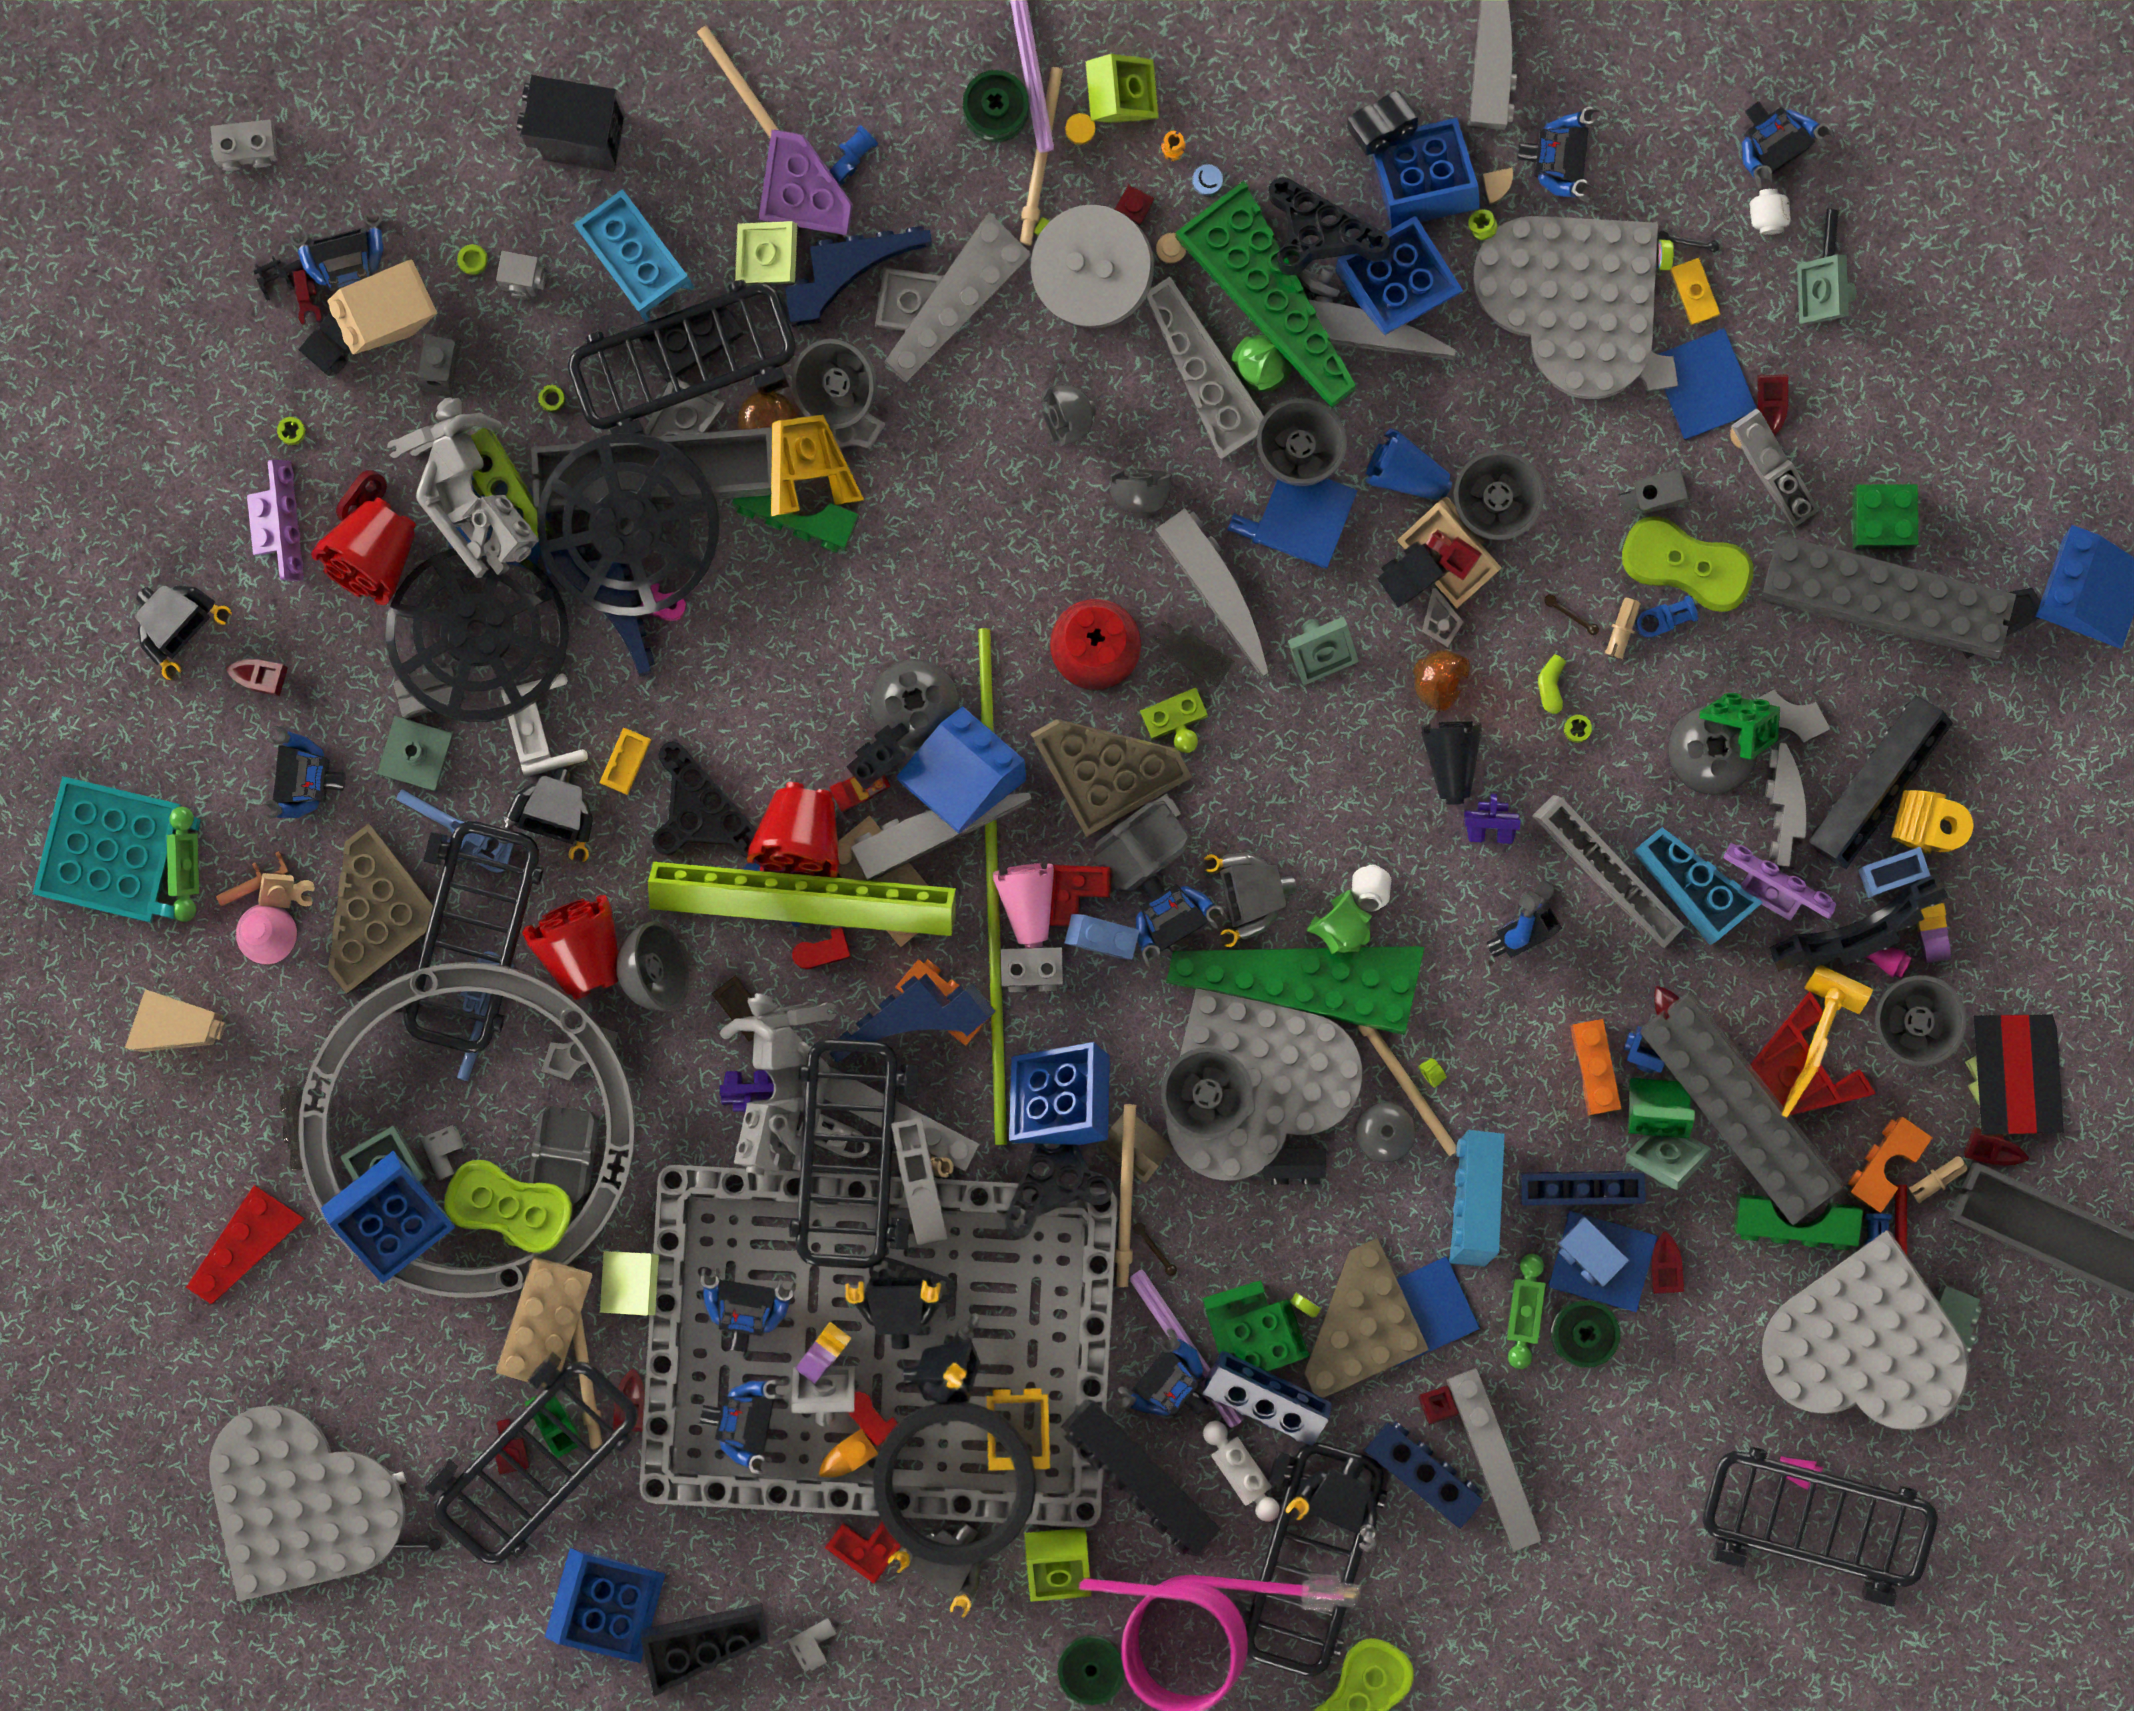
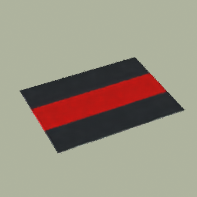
[1974,1014,2064,1134]

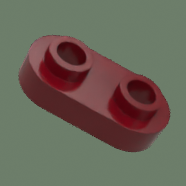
[336,470,387,521]

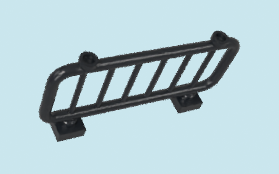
[568,280,796,435]
[392,821,544,1053]
[789,1038,919,1269]
[424,1352,638,1565]
[1224,1442,1387,1677]
[1702,1447,1938,1608]

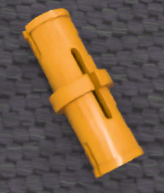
[1161,131,1186,161]

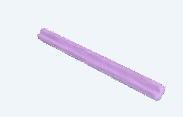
[1010,0,1054,152]
[1129,1270,1243,1428]

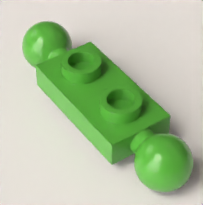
[167,807,199,922]
[1506,1253,1546,1369]

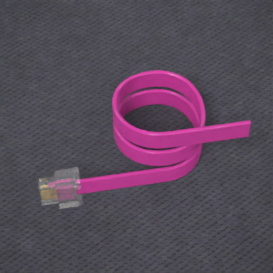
[1079,1573,1361,1711]

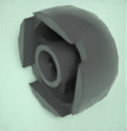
[1041,384,1096,447]
[1110,469,1171,519]
[1355,1102,1416,1163]

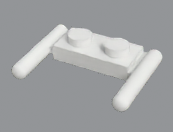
[501,674,588,778]

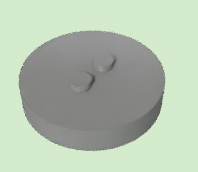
[1031,205,1154,328]

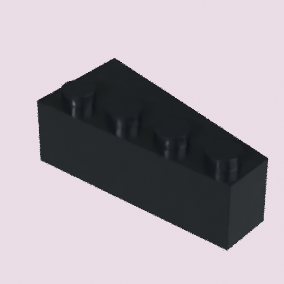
[641,1603,768,1697]

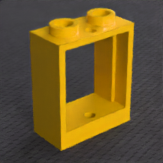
[986,1388,1050,1471]

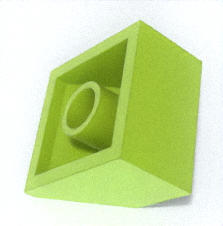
[1086,54,1159,123]
[1024,1528,1092,1602]

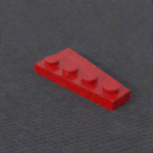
[186,1185,306,1304]

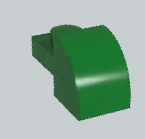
[524,1394,582,1458]

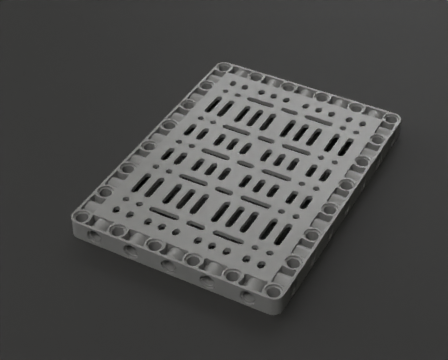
[639,1165,1117,1527]

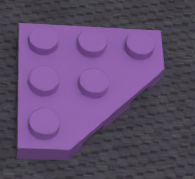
[758,129,853,235]

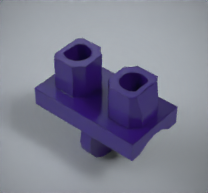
[1464,793,1521,844]
[720,1070,774,1112]

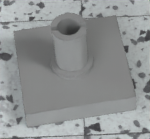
[792,1366,855,1425]

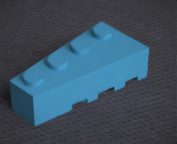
[1632,827,1763,945]
[1449,1130,1504,1267]

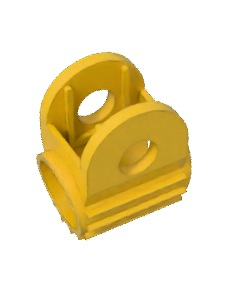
[1891,790,1973,854]

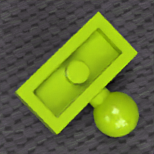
[1140,687,1208,753]

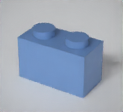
[1858,847,1931,898]
[1064,914,1139,960]
[1557,1217,1629,1287]

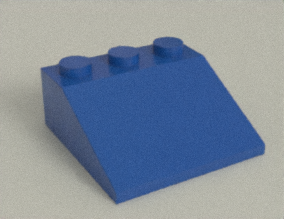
[1373,118,1480,228]
[1335,216,1463,335]
[2036,525,2134,649]
[897,706,1026,834]
[1009,1042,1110,1145]
[321,1151,455,1284]
[545,1548,665,1663]

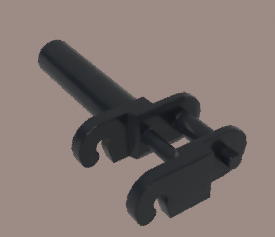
[254,256,304,301]

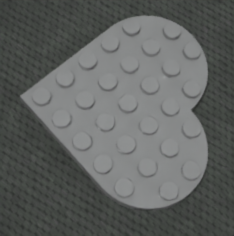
[1473,216,1658,399]
[1166,988,1363,1181]
[1762,1230,1970,1430]
[209,1405,405,1602]

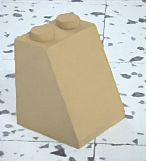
[327,259,438,355]
[125,989,226,1052]

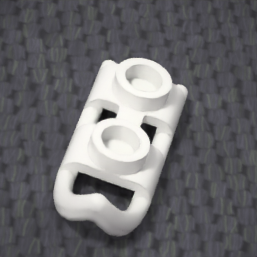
[795,1110,870,1158]

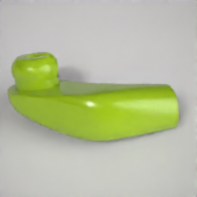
[1538,654,1566,714]

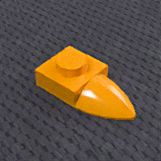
[819,1429,878,1478]

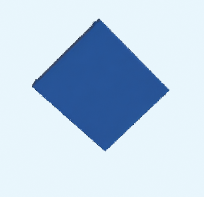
[1656,328,1757,440]
[1253,479,1358,569]
[1548,1211,1657,1312]
[1396,1257,1480,1367]

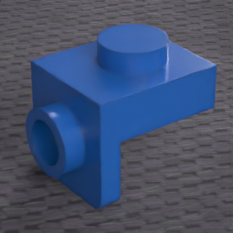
[1623,1026,1665,1073]

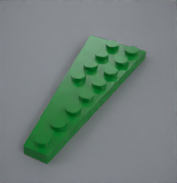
[1175,181,1356,408]
[1166,946,1424,1035]

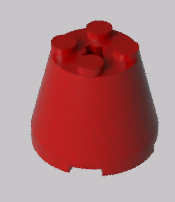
[311,497,416,605]
[1050,599,1141,690]
[747,782,839,878]
[522,895,619,1000]

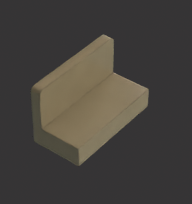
[1097,1113,1173,1183]

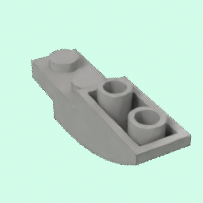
[1731,409,1820,527]
[1765,743,1806,869]
[891,1117,948,1245]

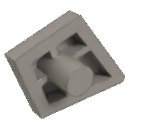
[1293,263,1340,298]
[1422,588,1464,648]

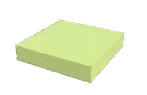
[735,221,797,285]
[600,1251,659,1316]

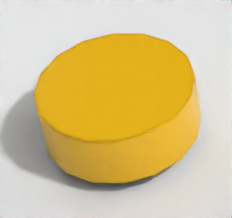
[1065,113,1095,145]

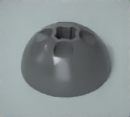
[792,338,878,429]
[1257,399,1347,486]
[1454,450,1544,540]
[870,659,960,748]
[1668,705,1758,795]
[616,921,689,1011]
[1875,975,1967,1066]
[1161,1047,1253,1139]

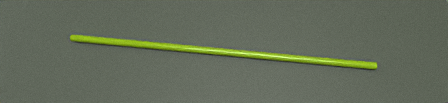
[978,628,1007,1145]

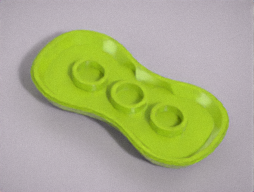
[1622,516,1754,612]
[444,1160,572,1253]
[1314,1638,1414,1711]

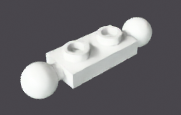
[1203,1421,1280,1522]

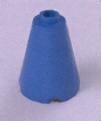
[1365,428,1453,501]

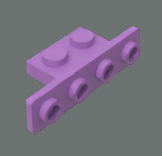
[247,459,303,581]
[1723,843,1836,921]

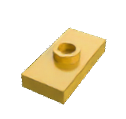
[1670,258,1720,326]
[599,727,652,796]

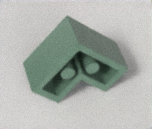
[1936,1286,1982,1353]

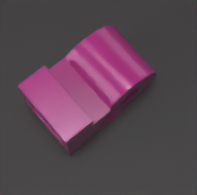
[641,583,686,621]

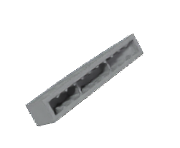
[1469,0,1517,130]
[1308,296,1455,360]
[1155,508,1268,679]
[851,793,1032,881]
[1532,795,1685,948]
[824,1067,980,1172]
[1446,1368,1542,1552]

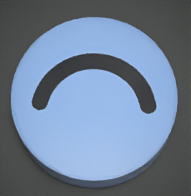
[1192,164,1223,196]

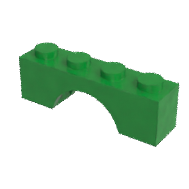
[732,495,859,553]
[1734,1193,1863,1250]

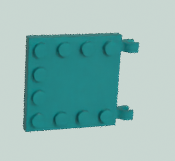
[32,776,201,923]

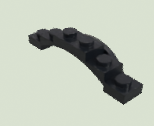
[1769,873,1948,972]

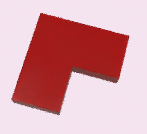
[1049,865,1112,927]
[825,1522,902,1584]

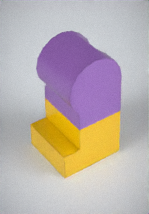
[1916,903,1951,964]
[796,1322,852,1384]

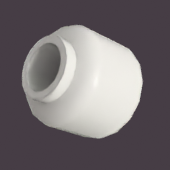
[1750,189,1791,235]
[1351,865,1392,912]

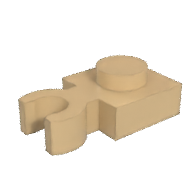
[258,873,315,908]

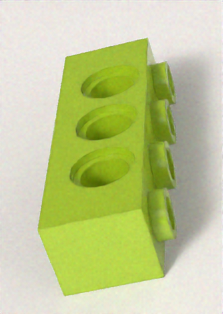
[471,427,554,539]

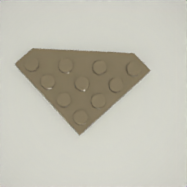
[1031,719,1192,837]
[328,823,444,994]
[1305,1238,1429,1398]

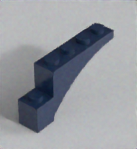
[785,226,932,327]
[539,544,655,677]
[829,974,995,1063]

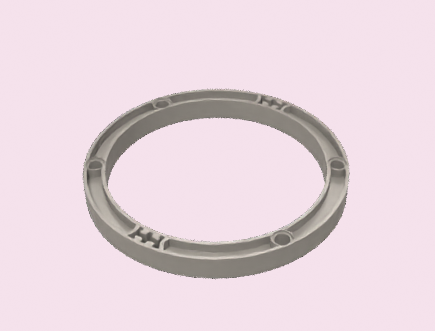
[298,962,636,1298]

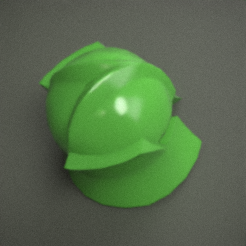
[1231,335,1292,392]
[1306,889,1372,954]

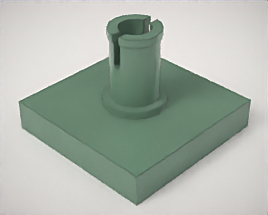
[1797,254,1857,325]
[1288,617,1359,686]
[377,716,454,792]
[1625,1135,1711,1190]

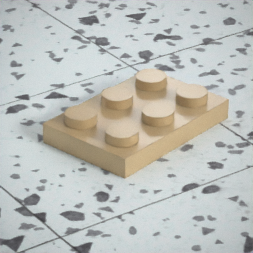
[1397,500,1502,609]

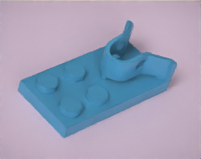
[574,189,695,323]

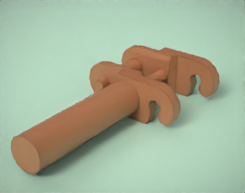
[216,851,290,907]

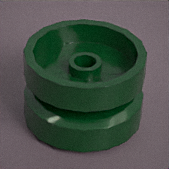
[963,70,1029,143]
[1550,1301,1621,1368]
[1057,1635,1125,1706]

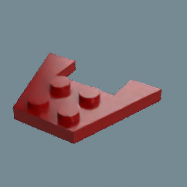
[1750,991,1876,1115]

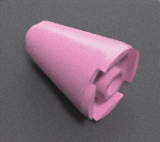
[993,863,1054,949]
[236,904,297,964]

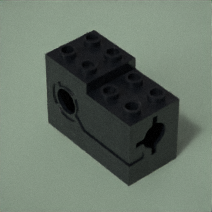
[517,75,625,172]

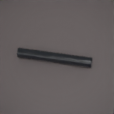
[1823,209,1839,258]

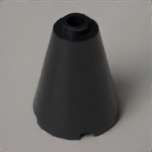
[1421,721,1482,805]

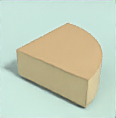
[1482,168,1513,205]

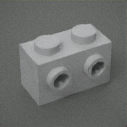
[210,120,278,171]
[496,251,547,300]
[1001,948,1063,993]

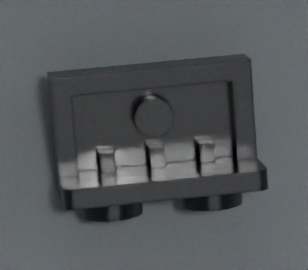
[846,723,909,789]
[1264,1148,1326,1185]

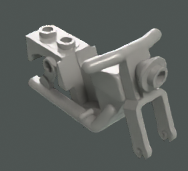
[387,397,539,578]
[720,994,837,1176]

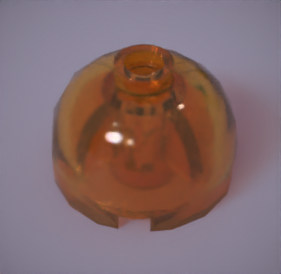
[737,391,797,430]
[1413,650,1470,712]

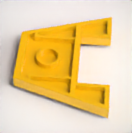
[771,414,864,516]

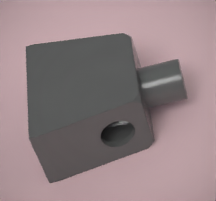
[418,335,462,396]
[1619,468,1691,514]

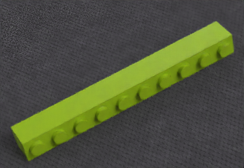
[648,862,956,936]

